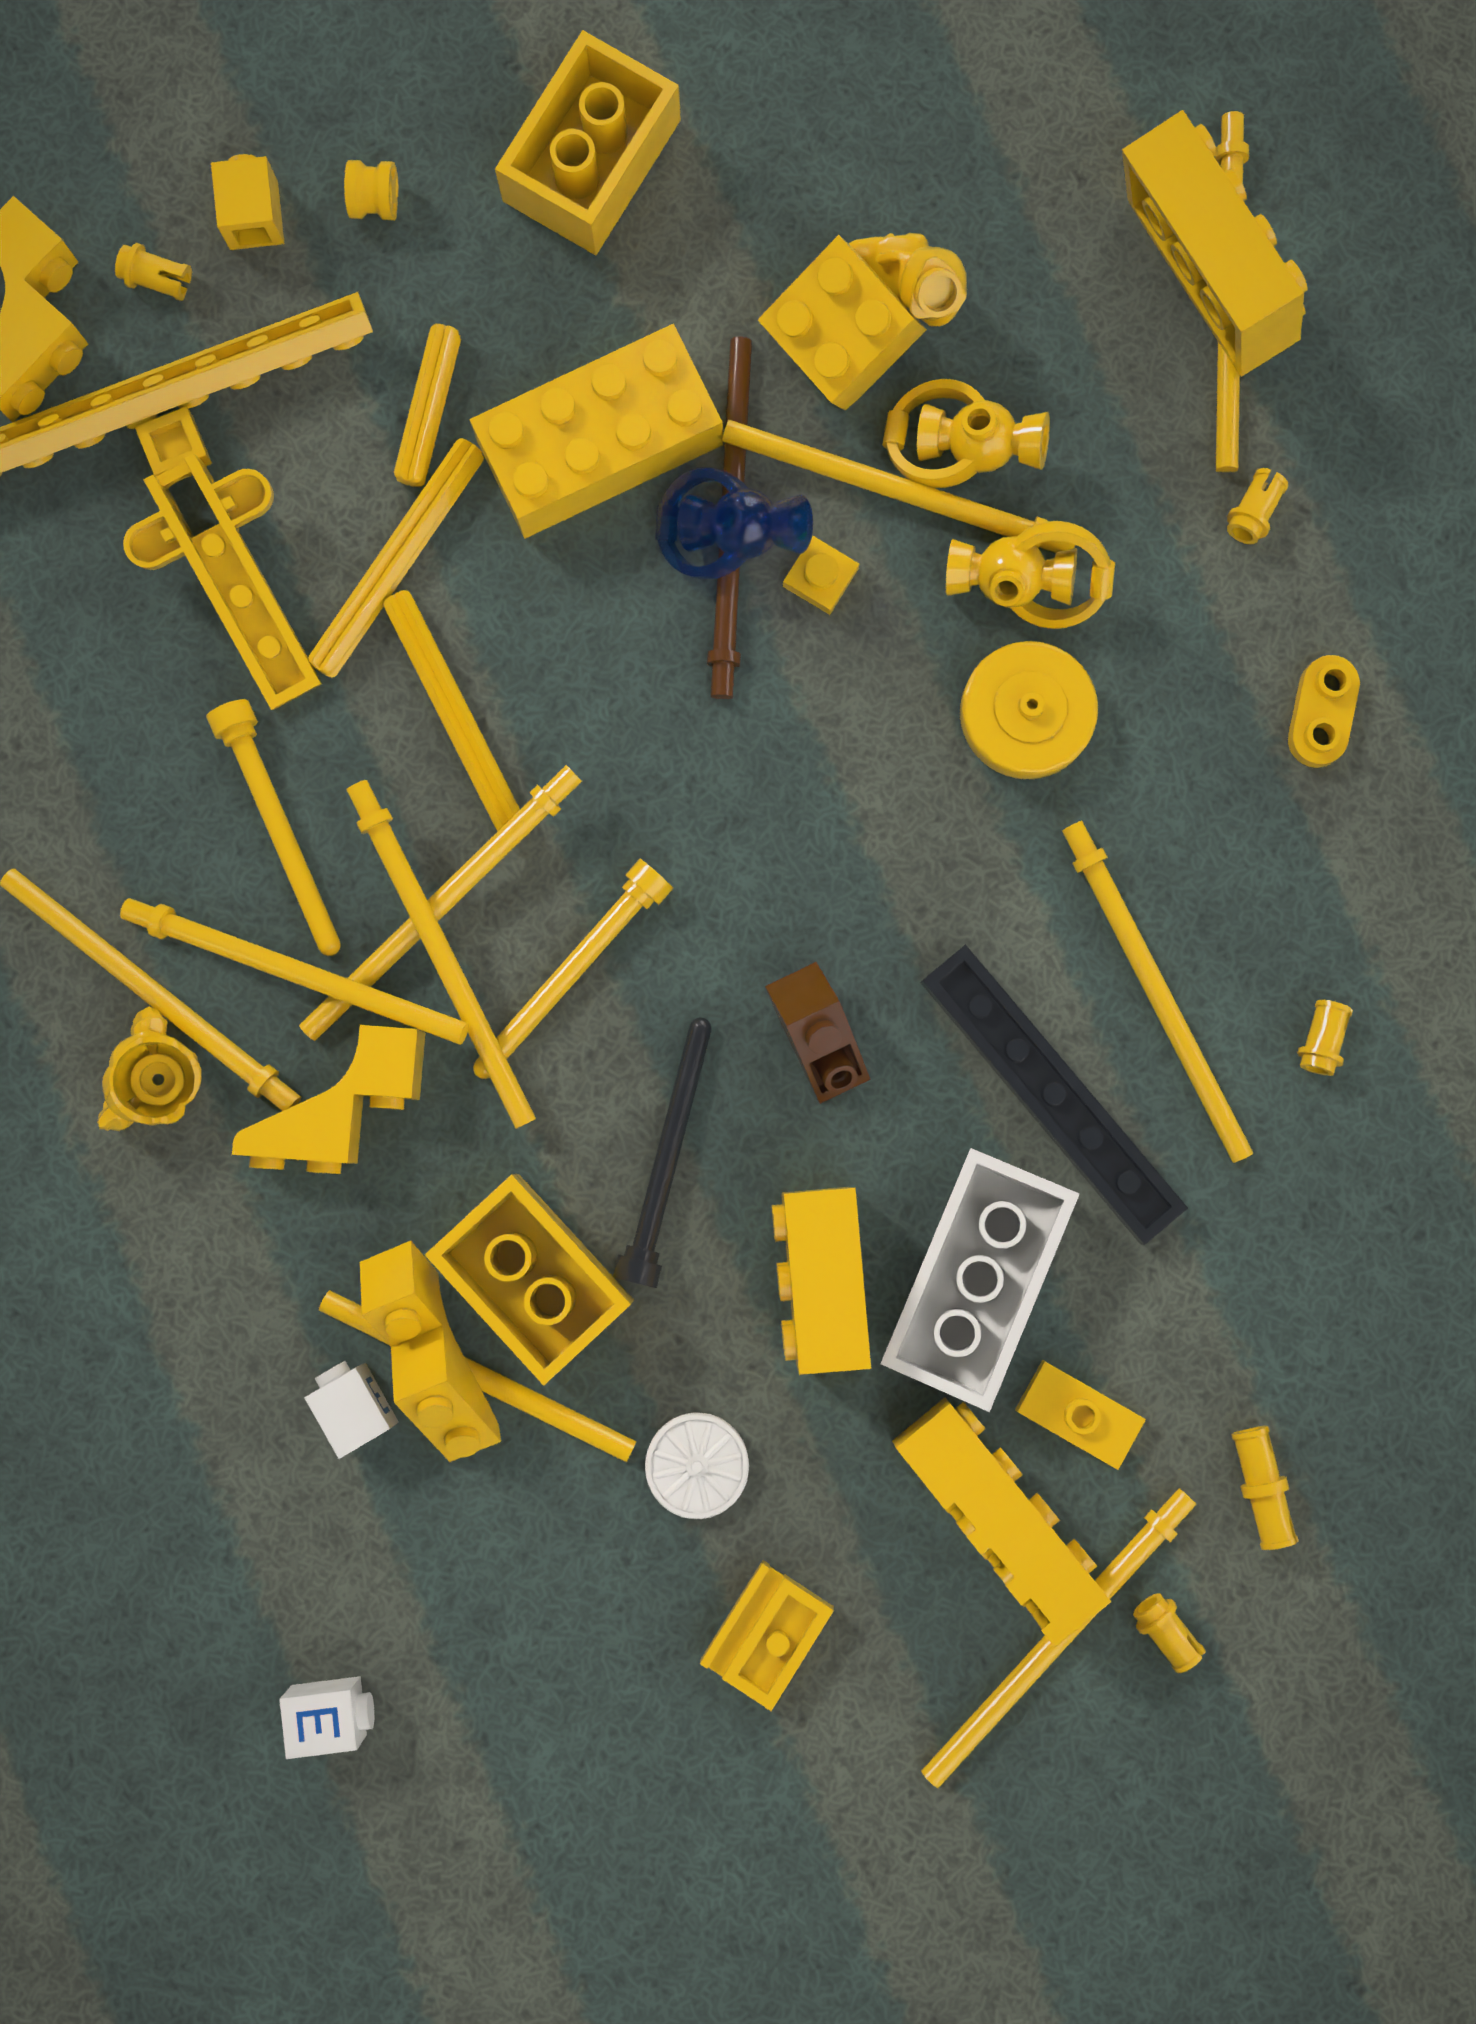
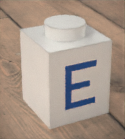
[304,1361,399,1459]
[280,1676,374,1759]

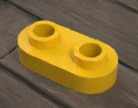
[1288,655,1360,768]

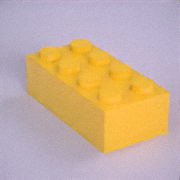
[1122,110,1308,377]
[469,323,723,539]

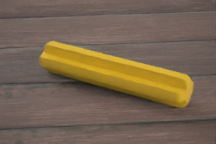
[394,323,461,487]

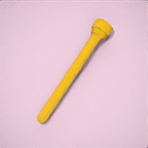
[206,699,341,956]
[473,858,674,1079]

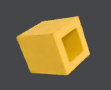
[211,154,284,250]

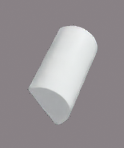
[881,1148,1079,1412]

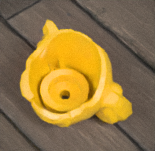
[97,1006,202,1131]

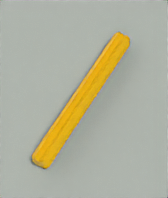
[308,438,484,678]
[383,590,529,837]

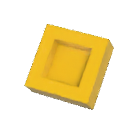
[135,406,212,477]
[783,535,860,615]

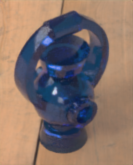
[655,468,813,579]

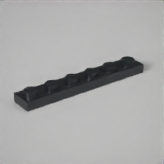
[920,944,1188,1245]

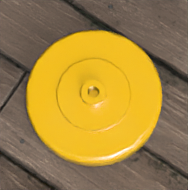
[960,641,1098,779]

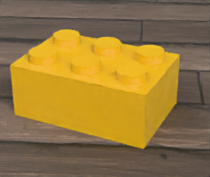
[495,30,681,256]
[425,1174,634,1386]
[772,1187,871,1375]

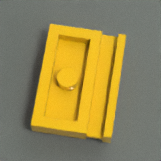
[700,1560,834,1711]

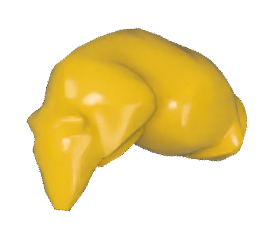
[848,233,967,326]

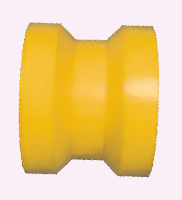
[344,160,399,221]

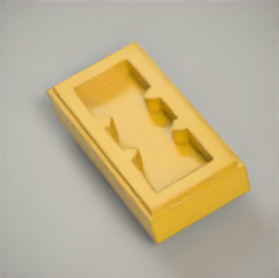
[1015,1360,1146,1470]

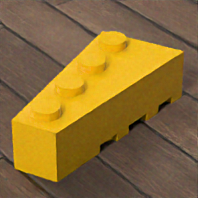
[892,1398,1112,1649]

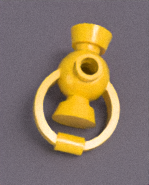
[882,379,1050,488]
[946,521,1115,629]

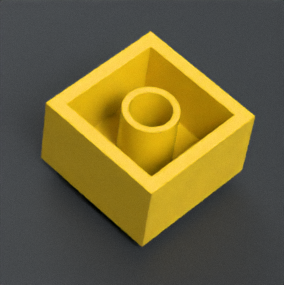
[758,235,927,410]

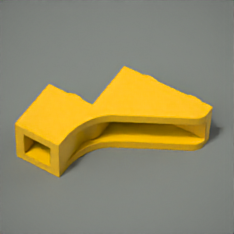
[0,196,88,422]
[232,1025,426,1174]
[360,1241,501,1462]

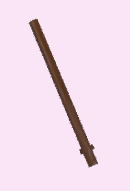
[707,337,752,699]

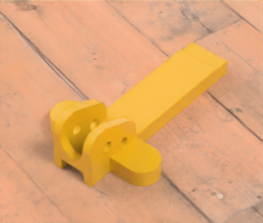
[123,453,322,710]

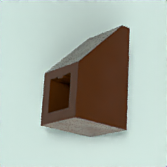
[765,962,871,1104]

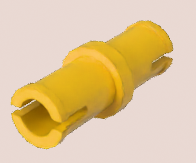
[1231,1426,1299,1550]

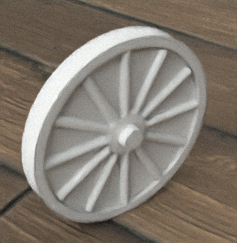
[645,1413,749,1519]

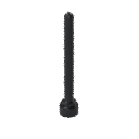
[612,1017,712,1288]

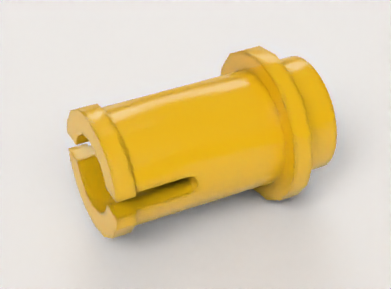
[115,243,192,301]
[1227,468,1289,544]
[1297,1000,1353,1076]
[1133,1593,1206,1673]

